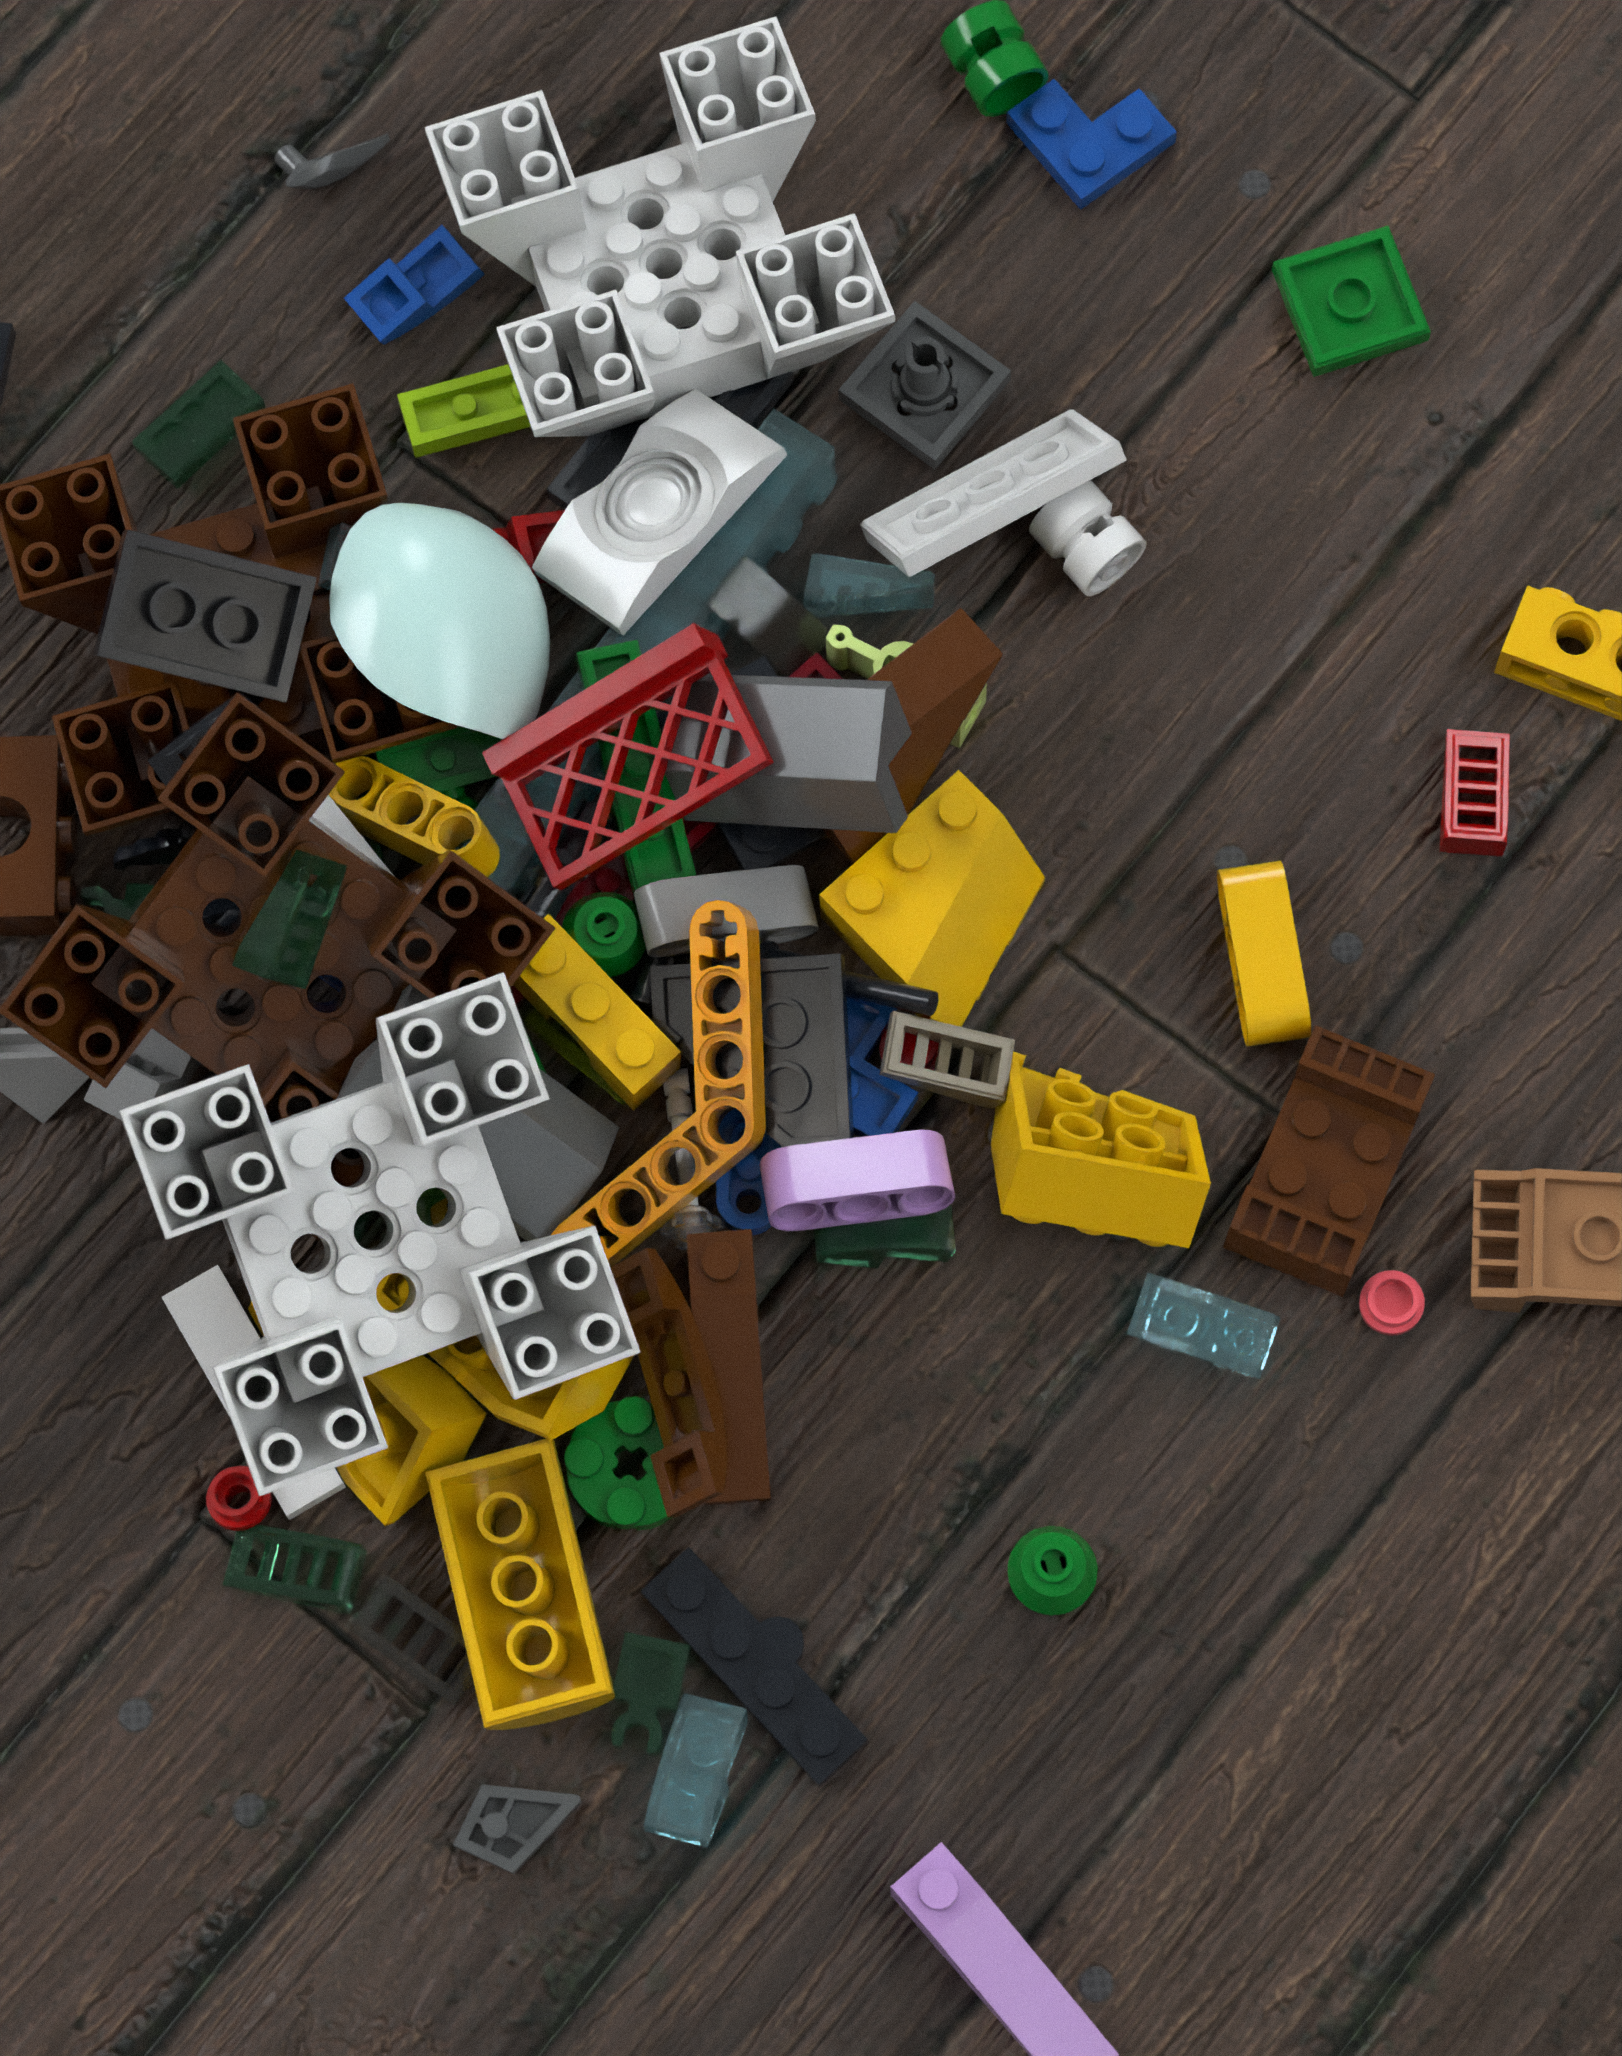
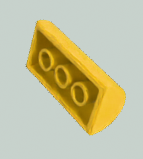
[425,1438,615,1730]

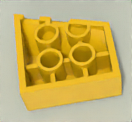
[819,770,1045,1027]
[991,1051,1211,1248]

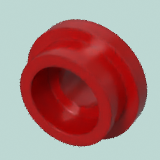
[206,1466,272,1531]

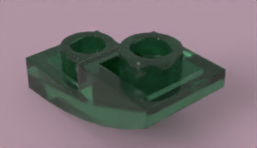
[814,1205,956,1269]

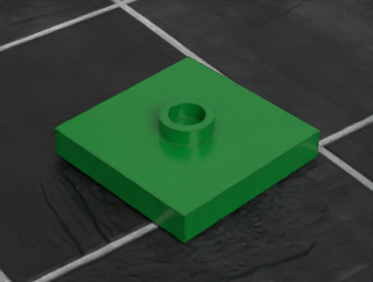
[1272,225,1431,377]

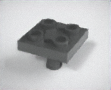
[838,301,1011,470]

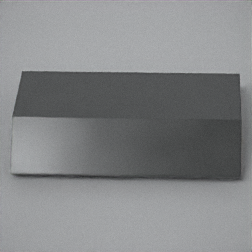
[665,674,912,833]
[337,984,620,1241]

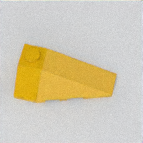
[376,1273,634,1440]
[248,1301,487,1526]

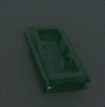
[132,360,266,489]

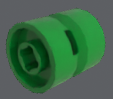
[941,0,1049,117]

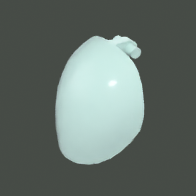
[329,503,550,739]

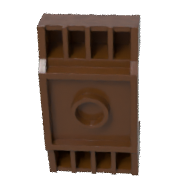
[1223,1025,1435,1298]

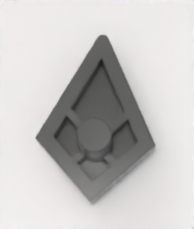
[453,1784,581,1875]

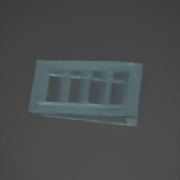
[804,553,935,618]

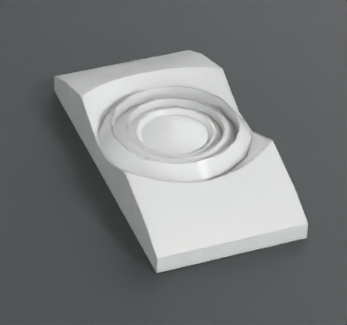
[532,389,787,636]

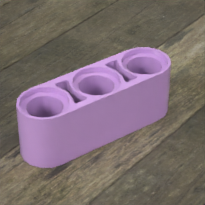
[759,1130,955,1231]

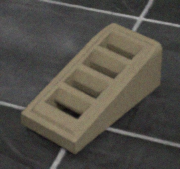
[880,1011,1015,1109]

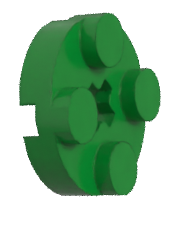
[564,1396,672,1531]

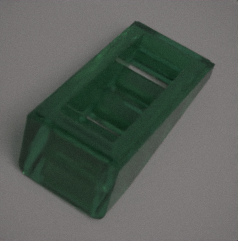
[232,849,347,989]
[223,1525,367,1615]

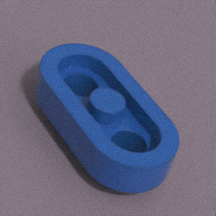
[716,1108,782,1236]

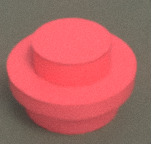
[1359,1270,1425,1336]

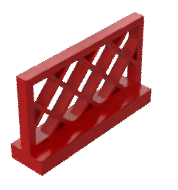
[482,623,774,890]

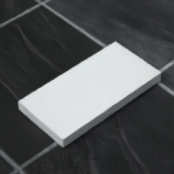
[860,409,1127,577]

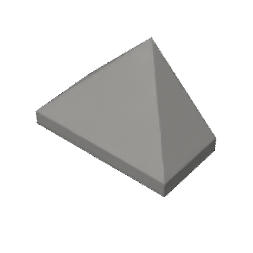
[0,1027,89,1124]

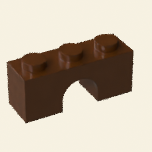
[0,735,77,936]

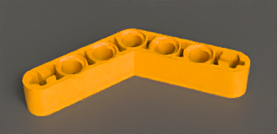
[551,900,766,1268]

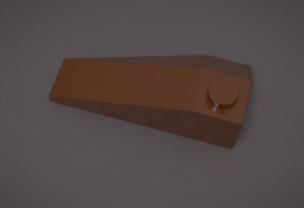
[822,608,1003,864]

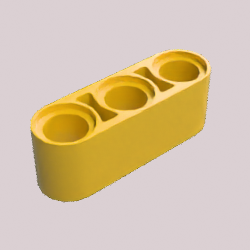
[328,756,500,877]
[1217,861,1311,1047]

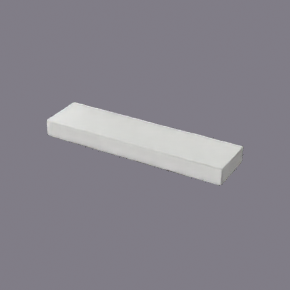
[162,1265,346,1520]

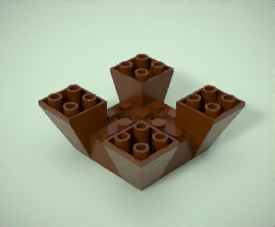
[0,383,457,836]
[0,692,556,1240]

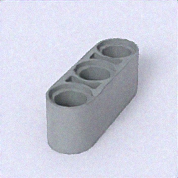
[634,865,819,957]

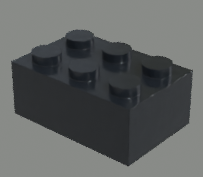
[93,529,317,702]

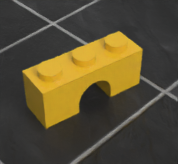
[513,913,681,1111]

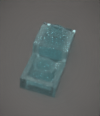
[1127,1273,1281,1379]
[644,1693,748,1847]

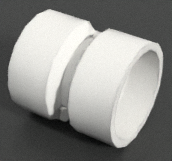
[1029,480,1147,597]

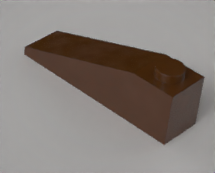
[686,1229,771,1505]

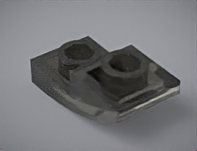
[703,556,829,677]

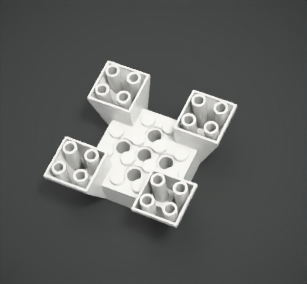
[424,16,896,437]
[119,972,640,1496]

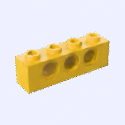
[1494,585,1622,721]

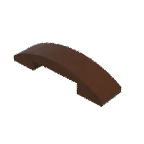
[611,1248,727,1518]

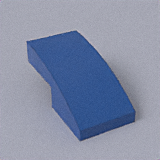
[344,225,485,345]

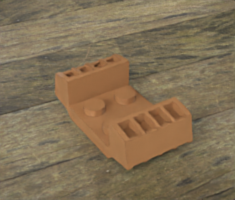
[1471,1168,1622,1313]

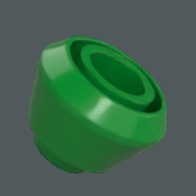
[562,892,646,977]
[1007,1526,1097,1616]

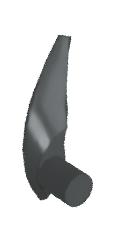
[275,133,390,190]

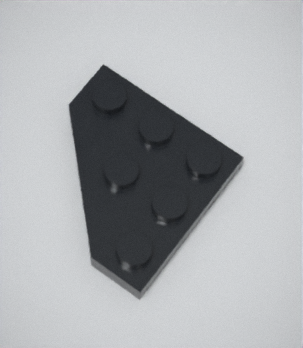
[650,954,854,1147]

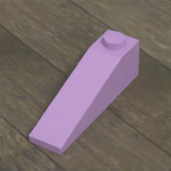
[891,1842,1119,2056]

